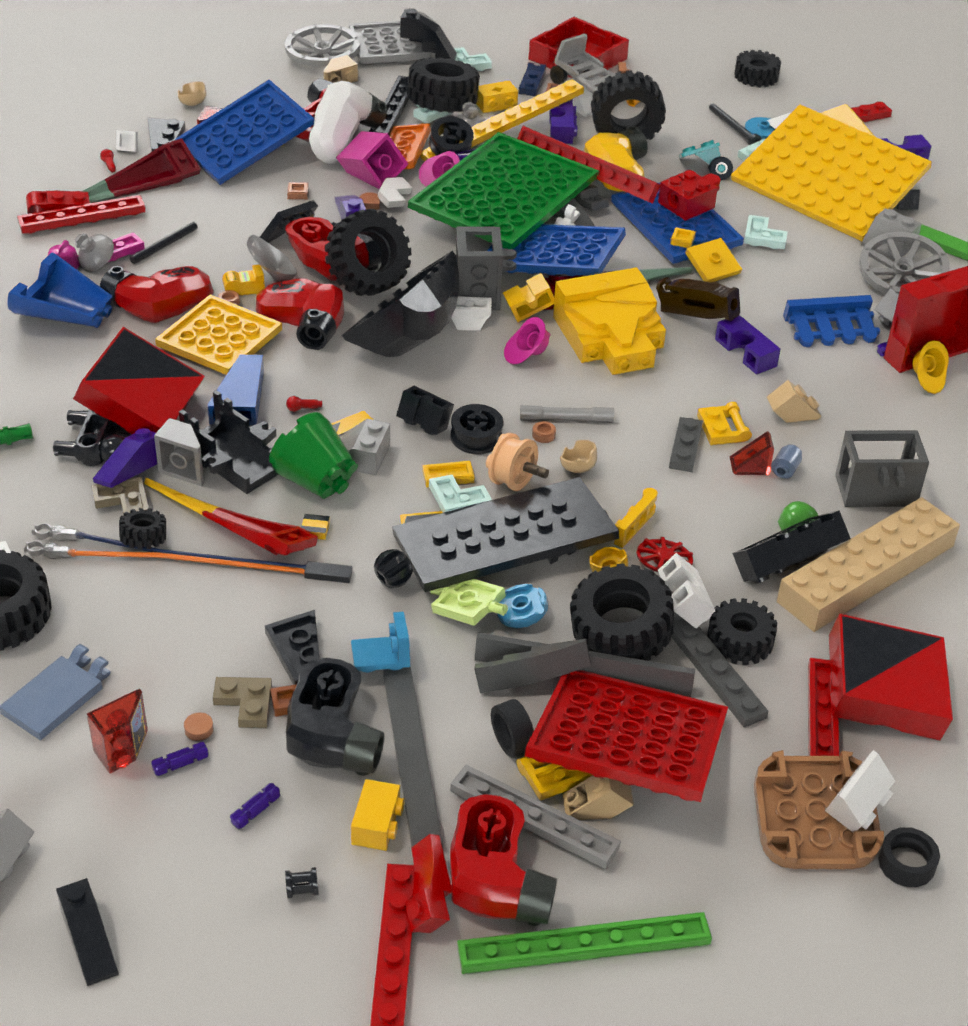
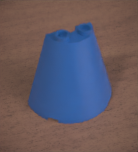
[7,252,113,328]

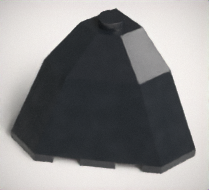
[400,8,457,60]

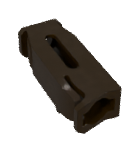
[656,277,741,321]

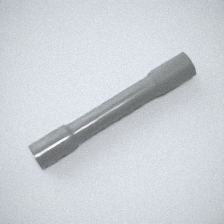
[520,405,614,422]

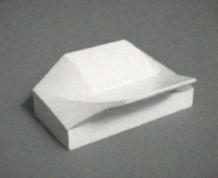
[451,296,492,331]

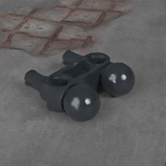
[53,409,129,466]

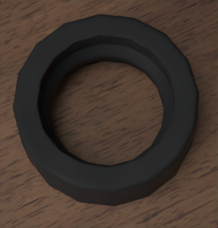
[490,699,534,757]
[878,827,940,887]

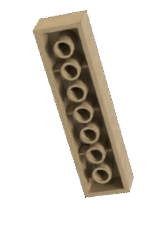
[776,497,960,632]

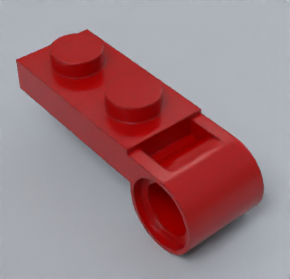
[26,190,90,214]

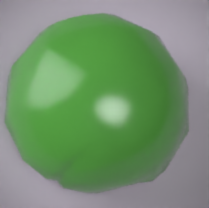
[778,501,818,530]

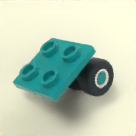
[679,140,733,180]

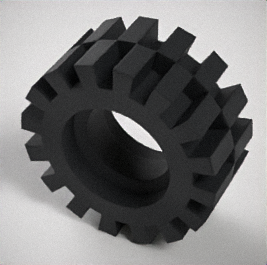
[119,508,166,550]

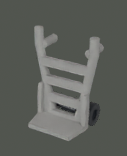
[550,34,615,94]

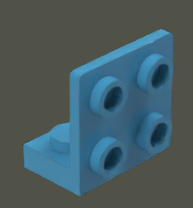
[351,612,410,673]

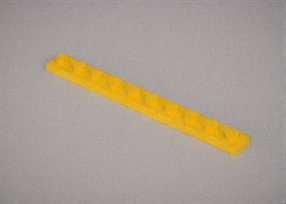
[420,79,584,161]

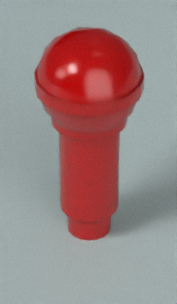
[100,149,116,173]
[286,396,322,412]

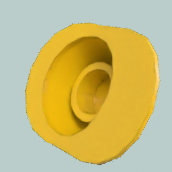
[912,341,949,394]

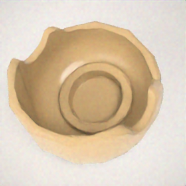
[178,81,206,106]
[560,440,597,473]

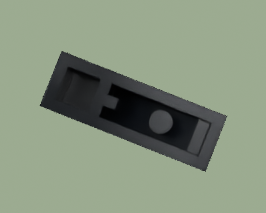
[56,878,119,986]

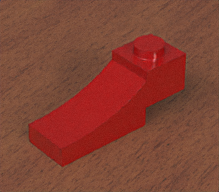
[405,834,452,933]

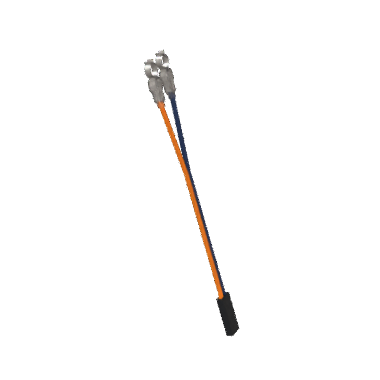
[23,523,352,583]

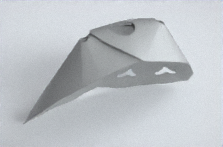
[247,234,297,282]

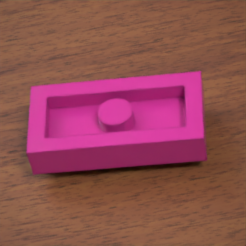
[109,232,145,262]

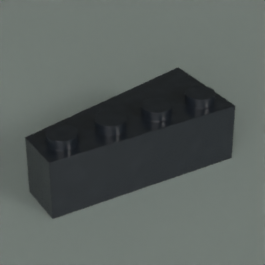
[732,510,851,584]

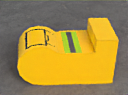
[222,264,265,296]

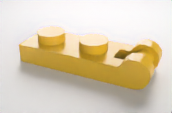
[614,488,658,548]

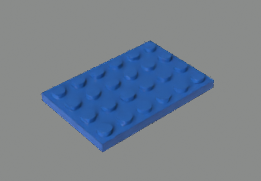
[175,79,314,185]
[611,183,744,264]
[487,224,626,276]

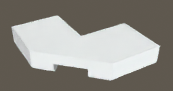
[377,177,412,208]

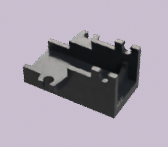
[179,390,279,494]

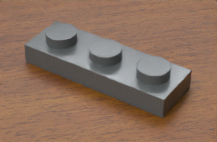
[669,417,703,472]

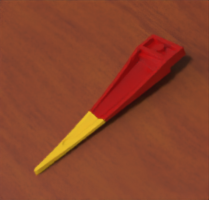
[144,477,318,556]

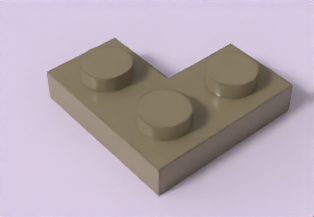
[91,477,149,516]
[213,677,272,728]

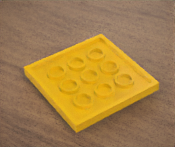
[155,295,282,375]

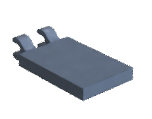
[0,644,111,741]

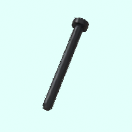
[709,104,762,145]

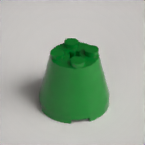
[269,412,358,499]

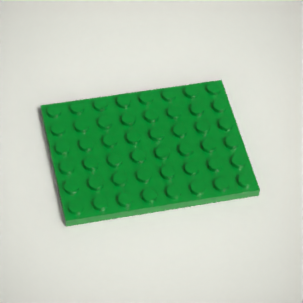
[408,132,599,249]

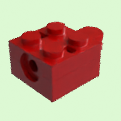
[658,170,721,221]

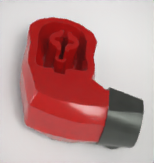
[450,794,557,926]

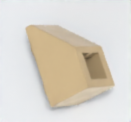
[324,55,358,83]
[767,380,821,423]
[563,776,634,820]

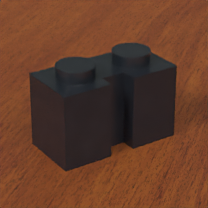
[396,385,454,435]

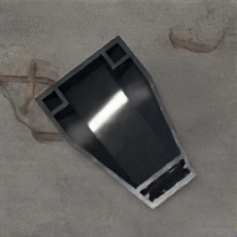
[342,251,459,357]

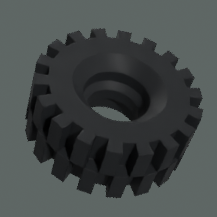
[734,50,781,88]
[707,598,778,665]

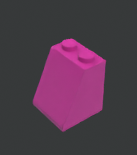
[336,131,408,189]

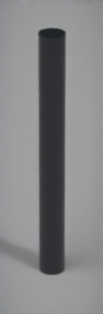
[130,222,198,264]

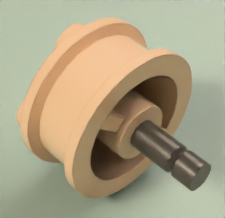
[486,432,549,491]

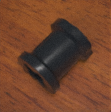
[285,867,319,899]

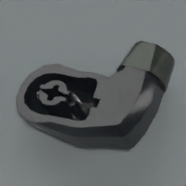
[286,658,385,776]

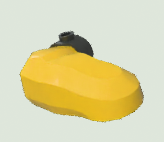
[584,126,648,191]

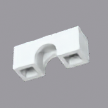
[658,553,715,629]

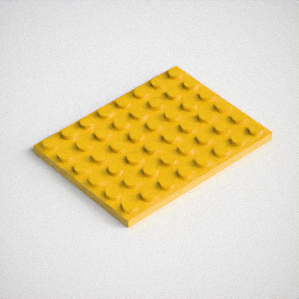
[731,104,932,241]

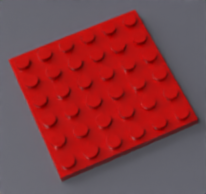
[525,670,728,802]

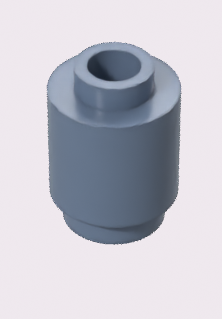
[771,444,802,479]

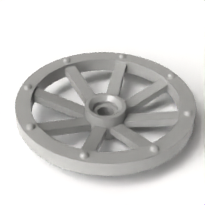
[285,24,360,66]
[859,232,950,294]

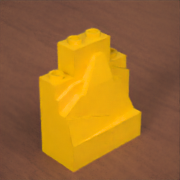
[553,267,666,375]

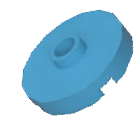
[745,117,775,139]
[496,584,548,628]

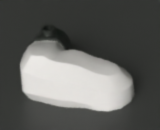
[309,81,387,164]

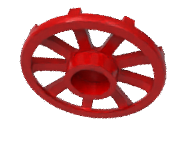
[636,537,693,573]

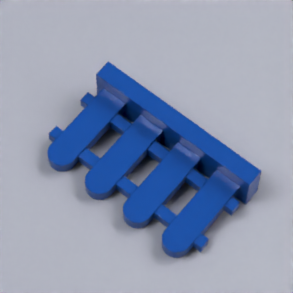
[783,295,880,347]

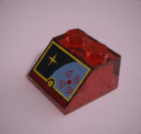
[87,688,148,774]

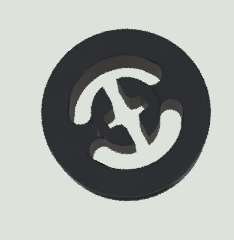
[429,116,474,156]
[450,404,504,454]

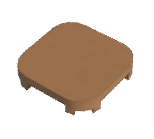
[754,750,884,869]

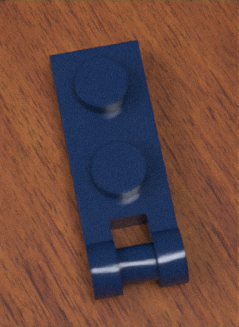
[518,62,546,96]

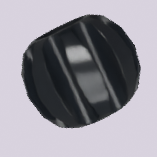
[374,549,413,588]

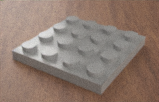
[349,21,431,65]

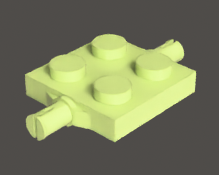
[430,579,508,626]

